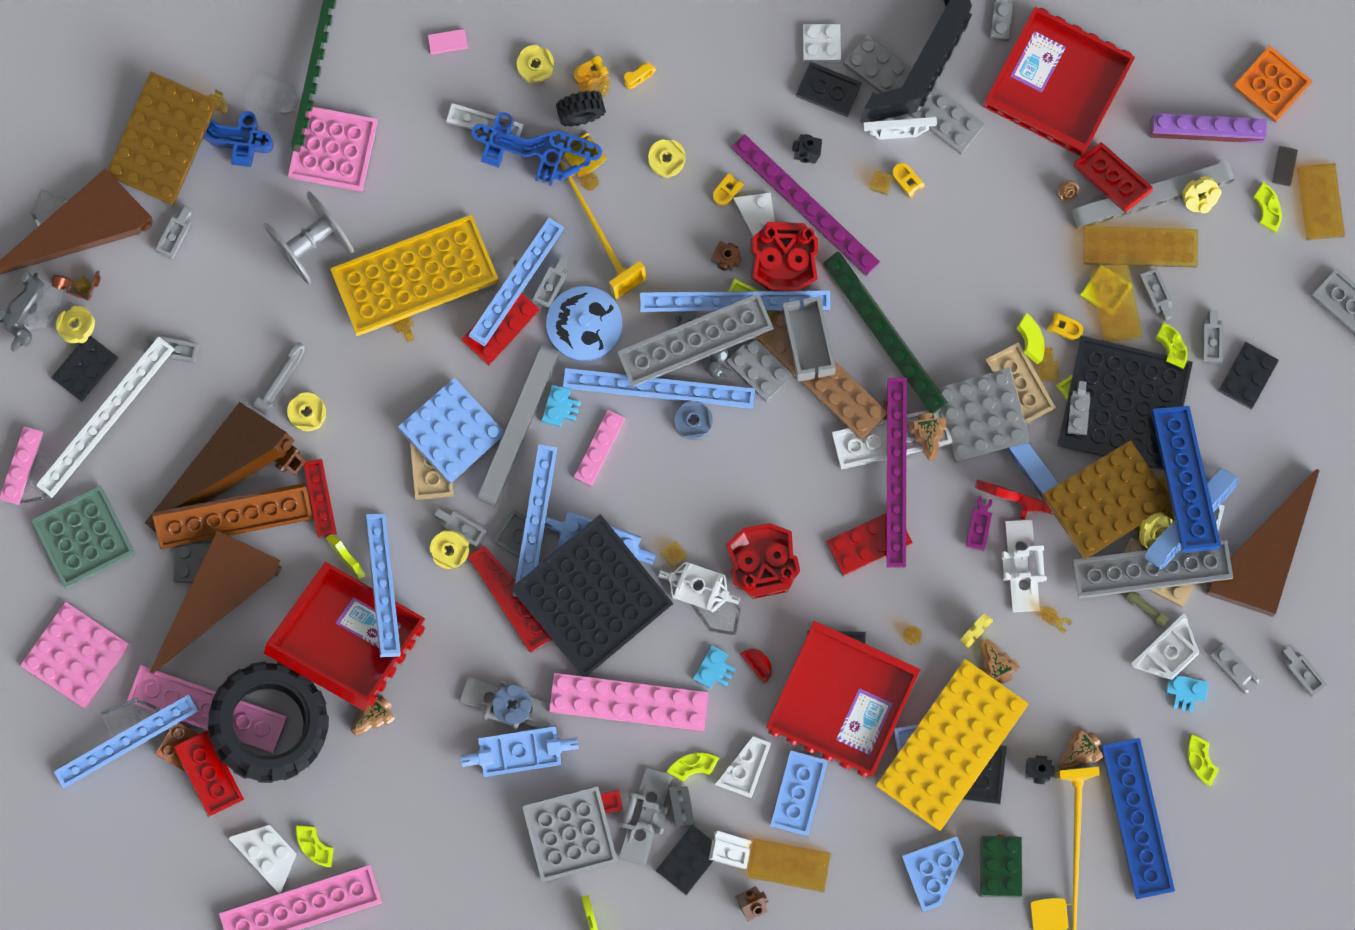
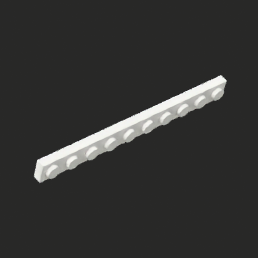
[36,337,175,498]

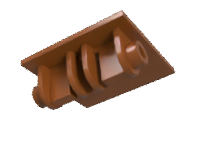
[155,723,199,771]

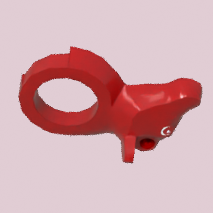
[975,479,1053,520]

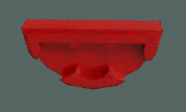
[740,648,772,684]

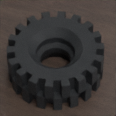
[556,90,606,127]

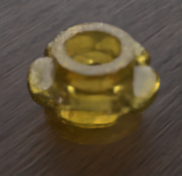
[580,172,599,190]
[74,276,91,294]
[903,626,922,644]

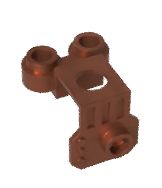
[51,271,101,301]

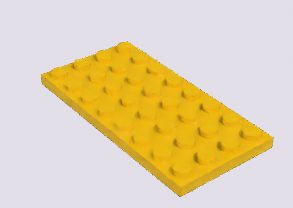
[330,214,499,336]
[876,659,1029,832]

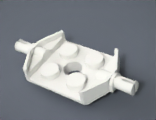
[658,562,740,613]

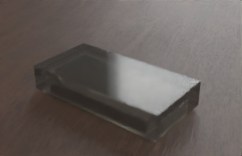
[1271,146,1298,187]

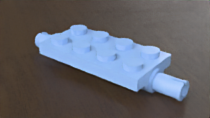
[544,512,656,565]
[461,726,579,777]

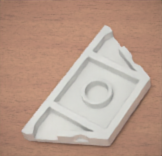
[864,116,937,140]
[1131,613,1199,680]
[228,825,297,894]

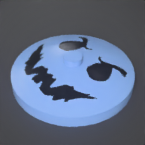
[546,286,622,362]

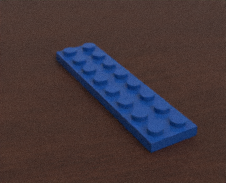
[1151,406,1221,552]
[1101,738,1175,899]

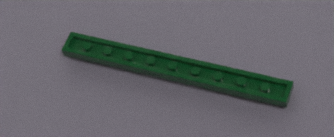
[291,0,336,152]
[823,252,948,414]

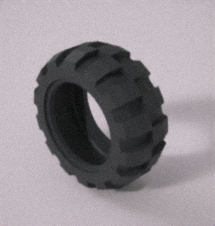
[208,661,329,783]

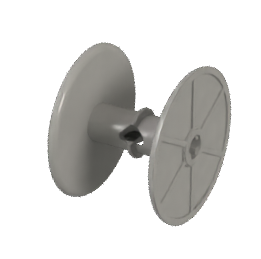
[263,191,354,285]

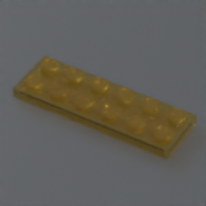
[1084,226,1198,268]

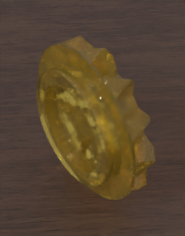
[580,71,610,98]

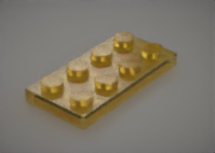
[1297,163,1345,240]
[1090,263,1143,343]
[747,839,831,892]

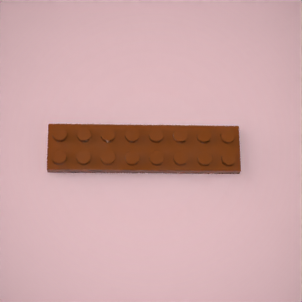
[152,483,313,549]

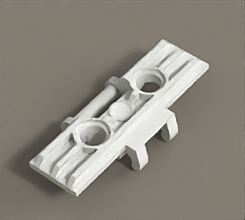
[1001,520,1047,613]

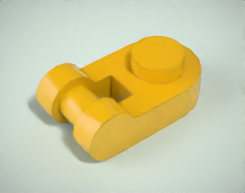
[574,56,609,85]
[624,62,656,89]
[892,163,925,198]
[713,173,744,206]
[1047,312,1083,341]

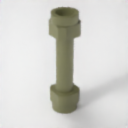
[1126,591,1169,627]

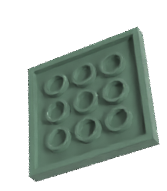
[31,485,135,589]

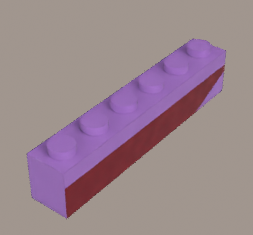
[1150,113,1267,143]

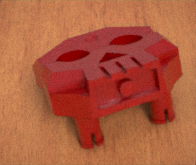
[750,222,818,291]
[725,523,800,599]

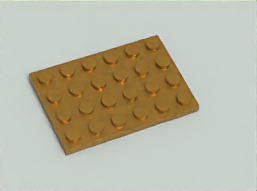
[107,71,219,206]
[1041,440,1172,559]

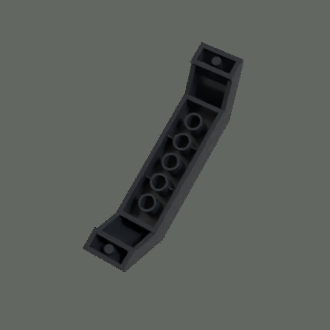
[860,0,973,124]

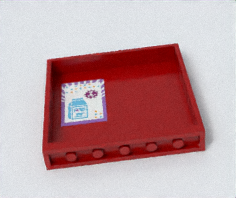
[983,7,1135,157]
[263,562,425,711]
[765,621,921,778]

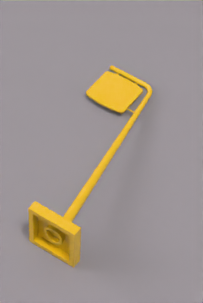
[560,132,647,300]
[1030,767,1100,930]

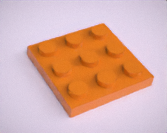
[1233,45,1312,123]

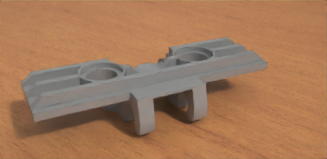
[460,677,554,729]
[619,768,672,865]

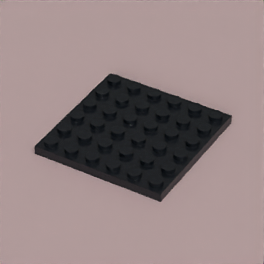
[1057,336,1193,471]
[510,514,674,677]

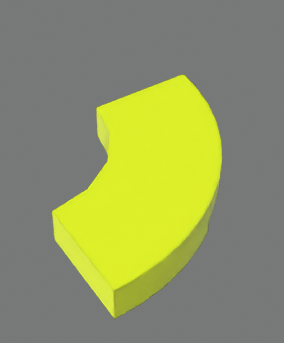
[1252,182,1282,233]
[1016,313,1045,364]
[1155,322,1188,369]
[326,534,365,580]
[1187,734,1219,787]
[666,753,720,782]
[296,825,334,868]
[581,895,598,930]

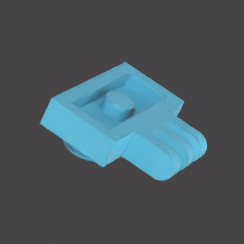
[542,385,581,427]
[693,645,736,689]
[1166,675,1209,712]

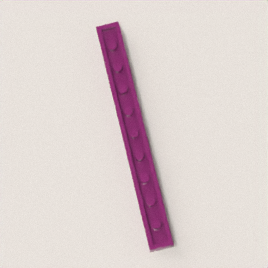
[731,134,880,276]
[886,378,907,568]

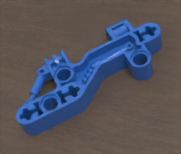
[203,111,274,167]
[472,112,603,186]

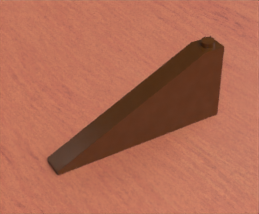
[0,169,153,275]
[145,402,295,532]
[1205,469,1320,617]
[149,531,282,674]

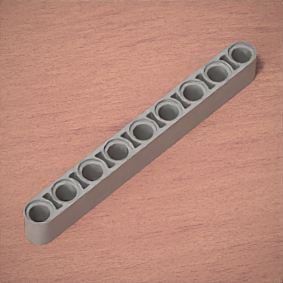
[1071,162,1235,230]
[477,345,560,506]

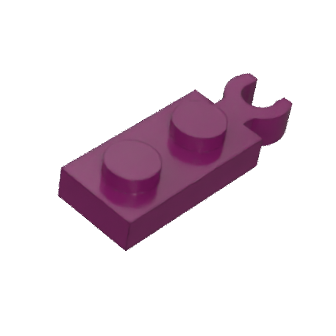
[965,497,992,551]

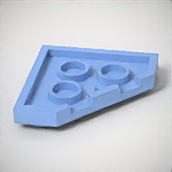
[902,836,964,912]

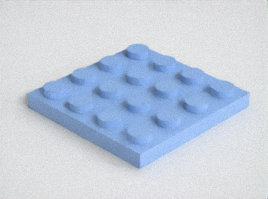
[398,378,505,484]

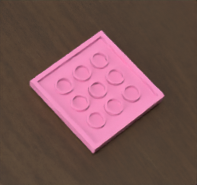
[288,107,378,192]
[20,602,130,709]

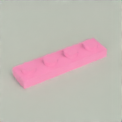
[574,410,625,486]
[0,427,43,505]

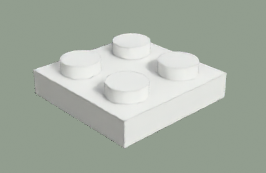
[803,24,841,62]

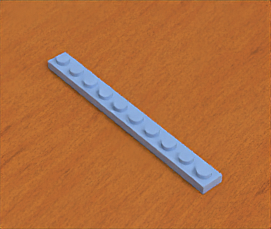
[640,291,830,312]
[563,368,755,409]

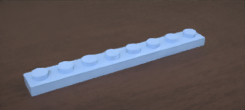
[469,218,564,347]
[513,445,557,596]
[365,514,400,657]
[54,694,200,789]

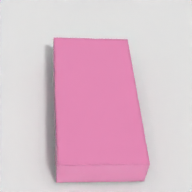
[428,29,468,55]

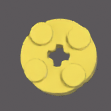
[516,45,554,83]
[648,139,686,178]
[1182,176,1221,213]
[56,306,95,343]
[287,392,326,431]
[1139,512,1173,549]
[430,530,469,569]
[959,613,994,649]

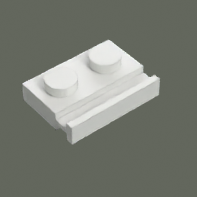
[709,831,752,869]

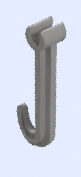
[253,342,305,415]

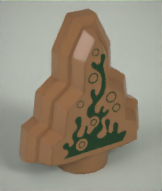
[908,413,946,460]
[981,639,1020,684]
[350,695,396,736]
[1058,727,1104,770]

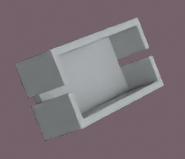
[782,296,836,382]

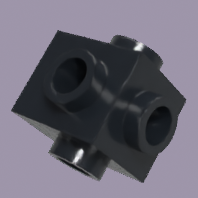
[792,134,822,164]
[1025,755,1055,784]

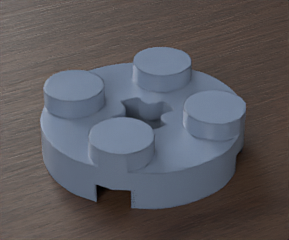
[674,401,713,440]
[492,685,532,725]

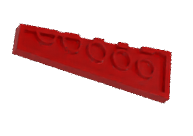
[468,546,552,653]

